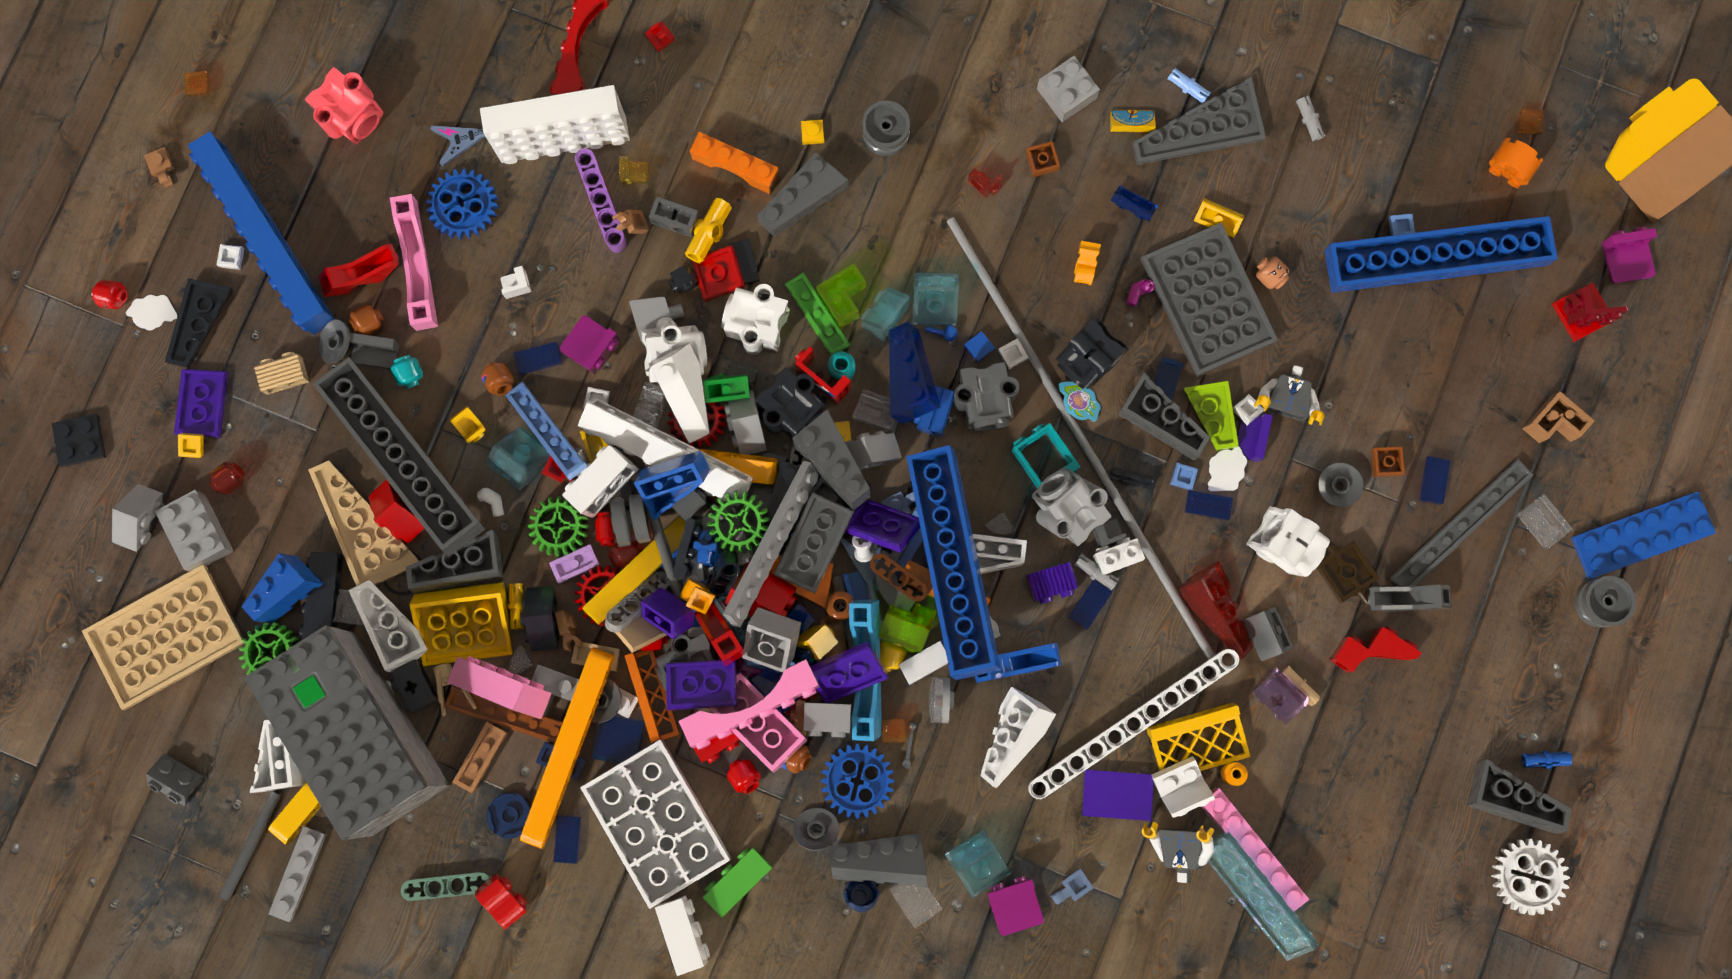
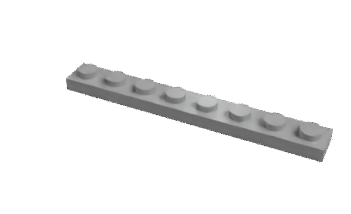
[723,461,819,628]

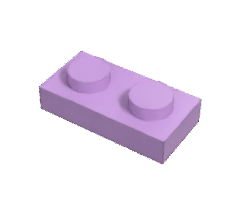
[549,545,600,584]

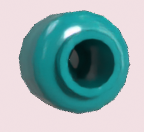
[827,351,856,382]
[391,355,423,389]

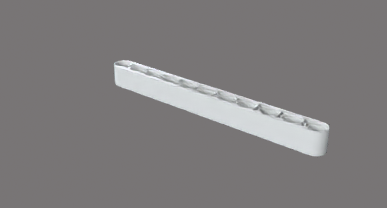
[1028,649,1239,799]

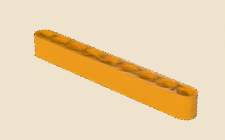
[520,647,615,849]

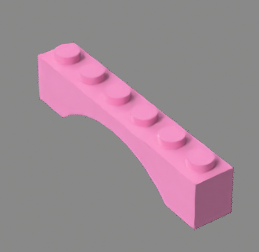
[390,194,438,331]
[679,660,819,750]
[1201,788,1309,914]

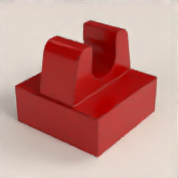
[644,21,675,52]

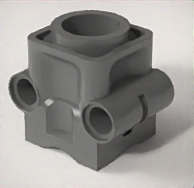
[953,362,1019,431]
[654,633,716,693]

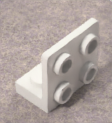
[1151,756,1215,818]

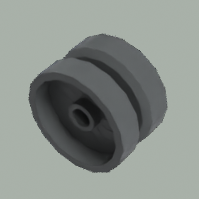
[862,100,910,157]
[610,493,651,548]
[1574,576,1636,628]

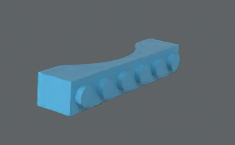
[849,599,882,741]

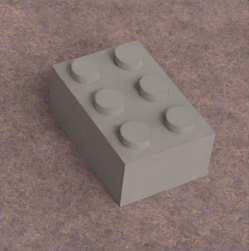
[155,490,234,572]

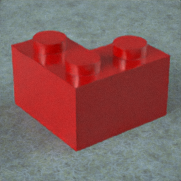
[368,479,424,543]

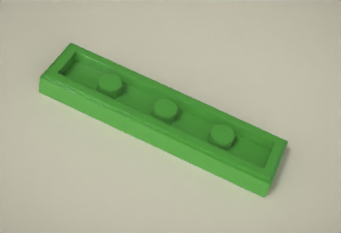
[785,272,850,356]

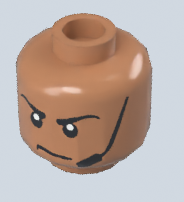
[1256,257,1289,289]

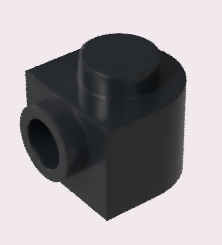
[668,265,698,293]

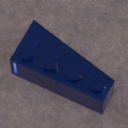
[889,321,941,424]

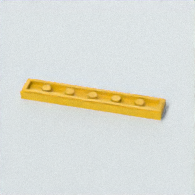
[583,516,686,625]

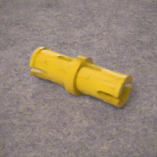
[507,583,525,630]

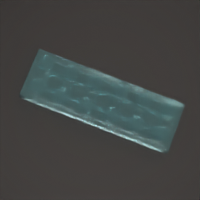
[1208,832,1319,961]

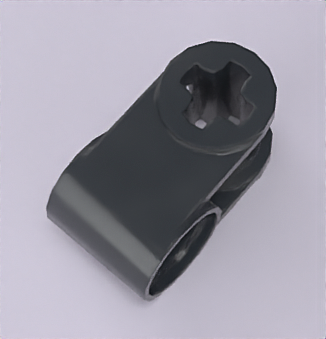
[706,550,741,595]

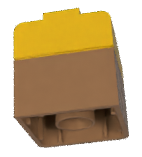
[1605,79,1732,224]

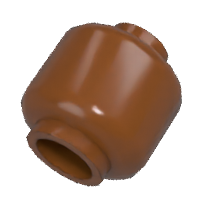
[348,305,383,335]
[481,362,514,396]
[826,591,854,621]
[781,745,811,774]

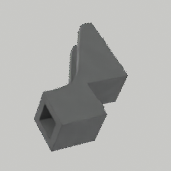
[1368,585,1452,612]

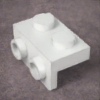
[1092,537,1145,575]

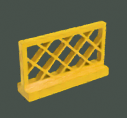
[1146,702,1251,771]

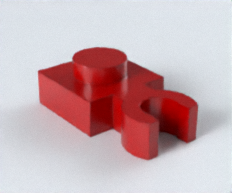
[541,455,573,483]

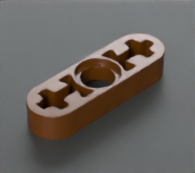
[870,554,928,602]

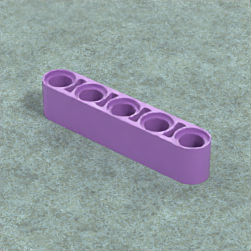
[575,148,627,253]

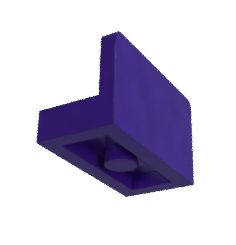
[1237,414,1273,462]

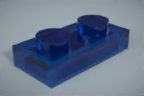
[1111,185,1158,221]

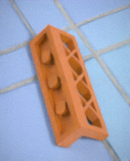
[625,651,680,743]

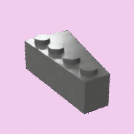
[757,152,849,237]
[793,410,870,511]
[406,529,504,594]
[829,833,928,888]

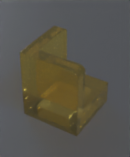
[619,156,648,184]

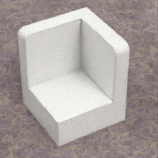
[500,266,532,299]

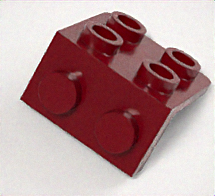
[1563,287,1629,327]

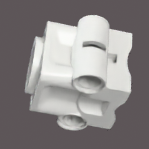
[721,284,790,355]
[641,317,707,382]
[1246,507,1330,577]

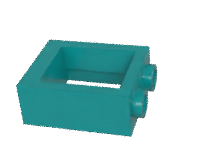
[1011,423,1080,489]

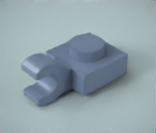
[881,491,916,513]
[1051,868,1093,905]

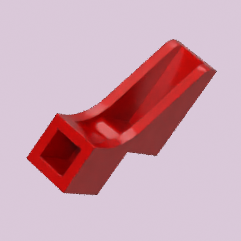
[318,244,399,297]
[694,601,745,666]
[1329,626,1422,673]

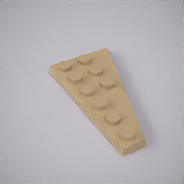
[308,461,420,586]

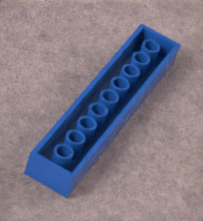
[188,131,335,335]
[1324,216,1558,293]
[906,445,1001,680]

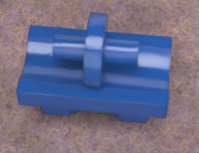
[693,529,724,568]

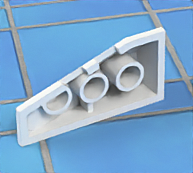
[648,343,709,444]
[349,580,427,673]
[980,687,1056,788]

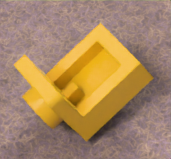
[450,406,486,444]

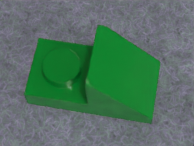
[703,373,750,403]

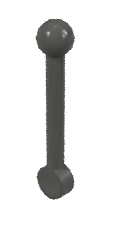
[902,721,917,769]

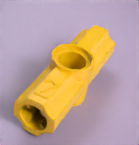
[685,198,732,263]

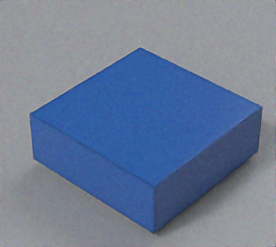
[964,331,995,363]

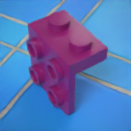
[1602,227,1657,284]
[560,316,620,375]
[987,876,1044,936]

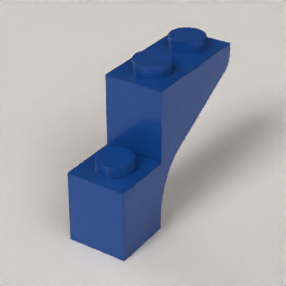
[975,643,1062,683]

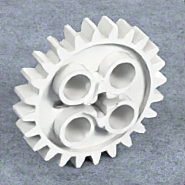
[1491,839,1570,915]

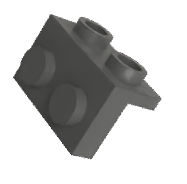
[146,753,203,806]

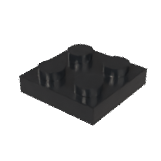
[52,414,106,467]

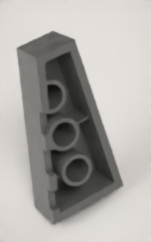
[1118,373,1210,461]
[1467,759,1572,834]

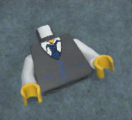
[1254,366,1325,426]
[1142,822,1214,883]

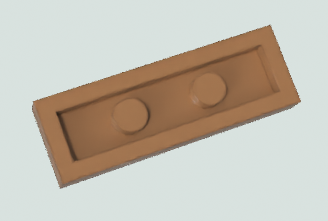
[452,722,508,793]

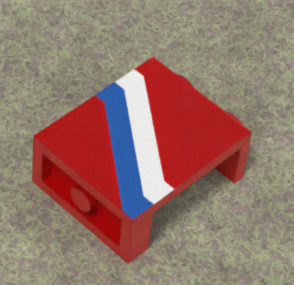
[795,346,851,406]

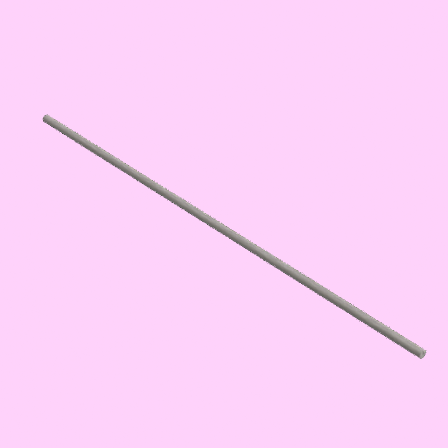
[947,217,1226,675]

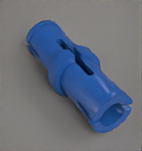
[1521,751,1572,769]

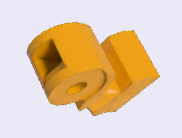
[1074,241,1101,285]
[680,578,715,614]

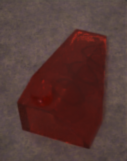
[1179,561,1252,660]

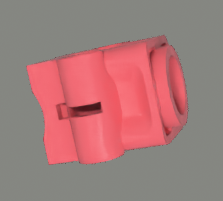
[305,67,383,144]

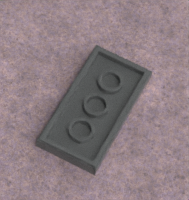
[774,492,854,594]

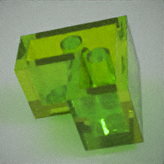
[816,263,866,329]
[878,603,937,653]

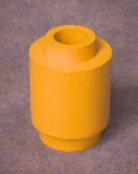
[1221,762,1248,786]

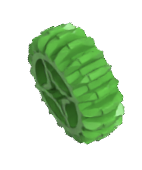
[707,491,770,553]
[528,496,589,557]
[238,622,300,675]

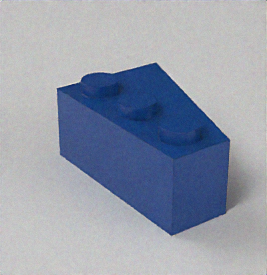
[634,450,710,520]
[242,553,323,623]

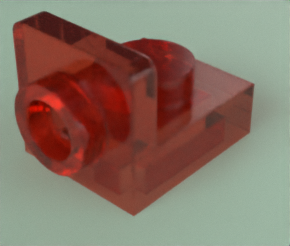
[968,168,1003,199]

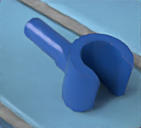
[925,325,958,341]

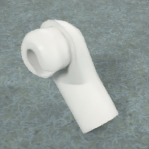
[477,488,504,517]

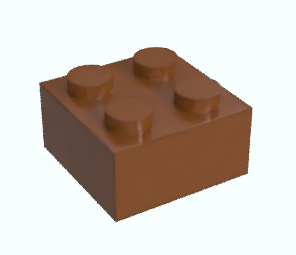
[1025,141,1060,177]
[1371,447,1405,477]

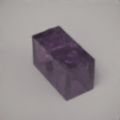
[1253,667,1309,724]

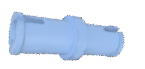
[1167,67,1211,103]

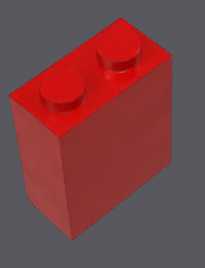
[725,561,797,618]

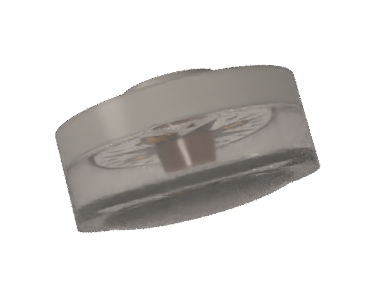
[928,677,954,723]

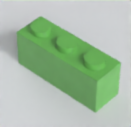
[703,847,773,918]

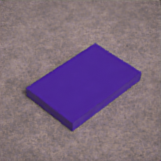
[174,369,228,438]
[845,499,920,553]
[810,641,888,704]
[666,660,737,710]
[1082,770,1153,821]

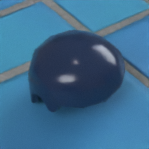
[843,880,879,912]

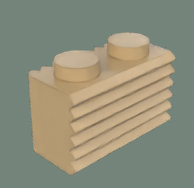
[254,352,309,395]

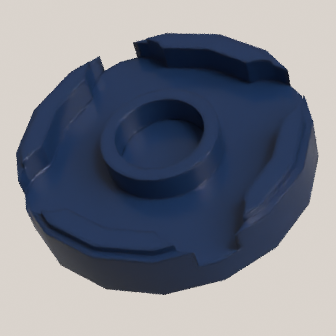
[487,792,532,839]

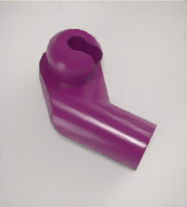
[1126,279,1155,306]

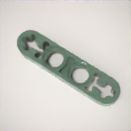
[400,872,491,901]

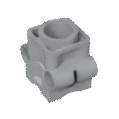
[1032,468,1112,546]

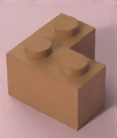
[1522,391,1594,443]

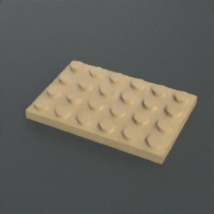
[82,564,246,710]

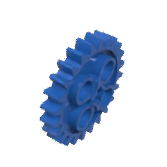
[426,169,499,240]
[820,744,895,819]

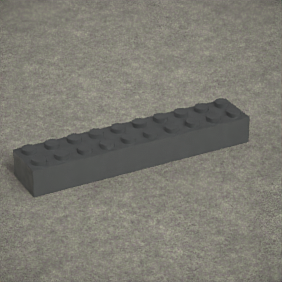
[313,357,485,557]

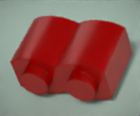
[475,873,527,929]

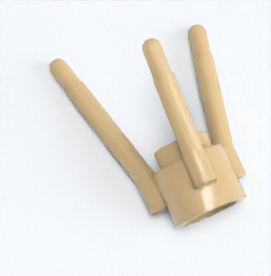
[433,663,477,716]

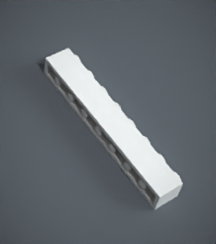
[578,398,754,507]

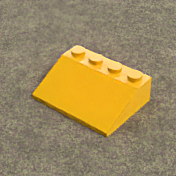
[410,582,513,666]

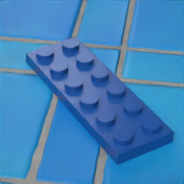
[1571,492,1716,579]

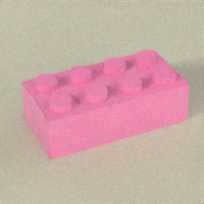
[447,656,552,719]
[710,673,807,773]

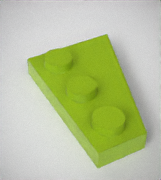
[1184,381,1239,451]

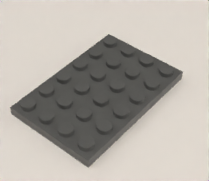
[1141,223,1278,377]

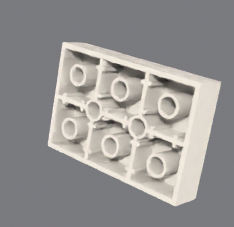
[480,85,630,164]
[580,740,732,909]

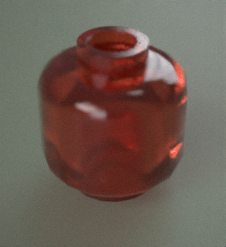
[209,462,245,495]
[608,540,643,570]

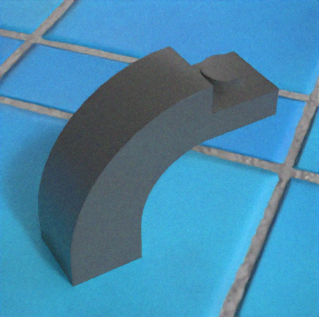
[876,540,916,618]

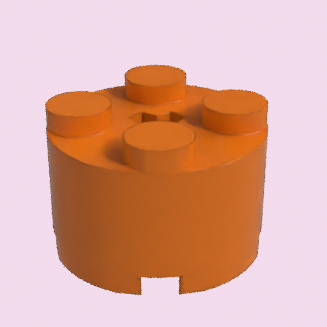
[1489,138,1543,188]

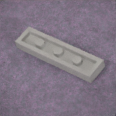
[268,826,327,922]

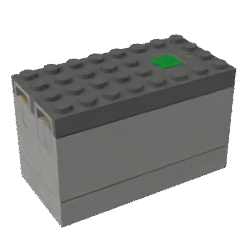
[244,625,450,840]

